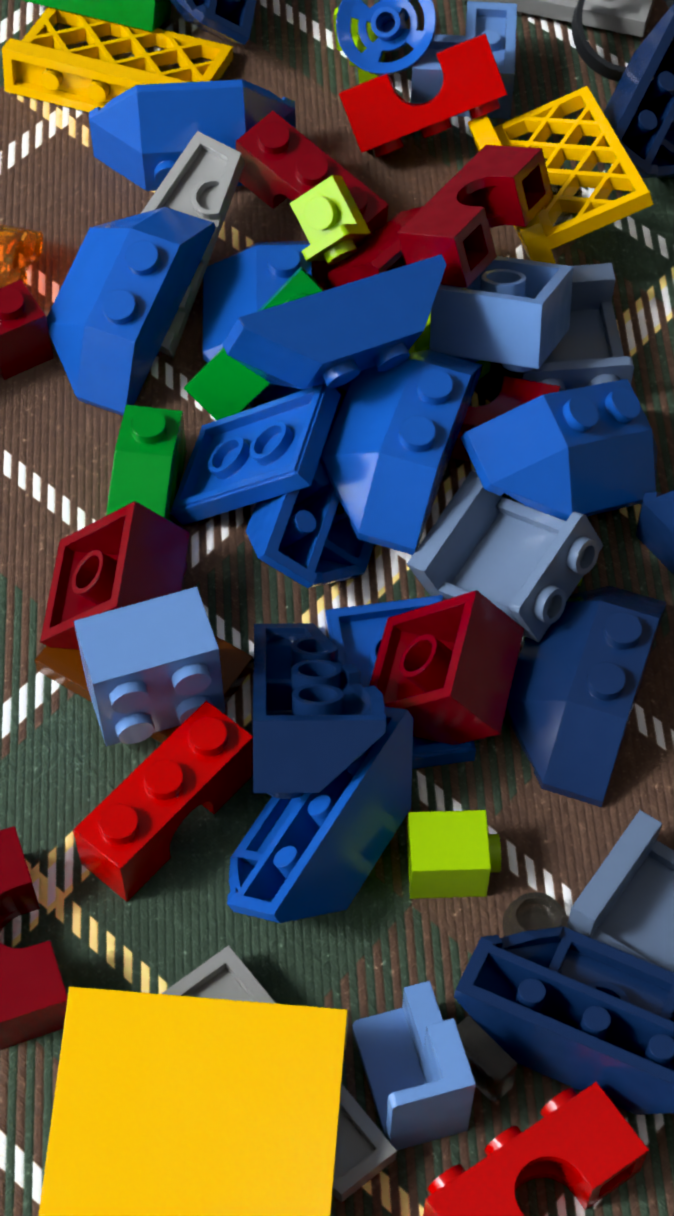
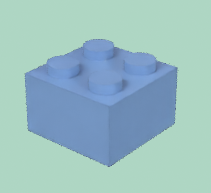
[430,256,574,372]
[73,587,225,747]

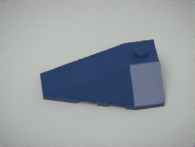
[253,623,386,799]

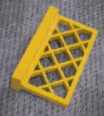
[2,7,233,112]
[467,86,654,264]

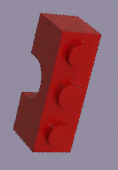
[339,33,508,157]
[73,700,253,902]
[423,1082,649,1216]

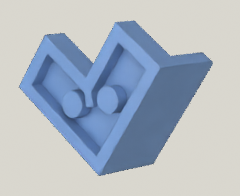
[411,1,517,119]
[352,981,476,1150]

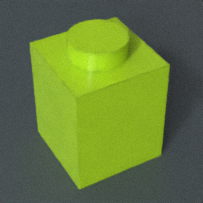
[406,810,501,899]

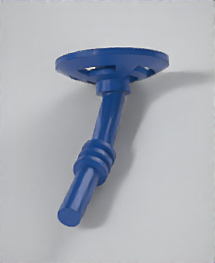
[336,0,437,75]

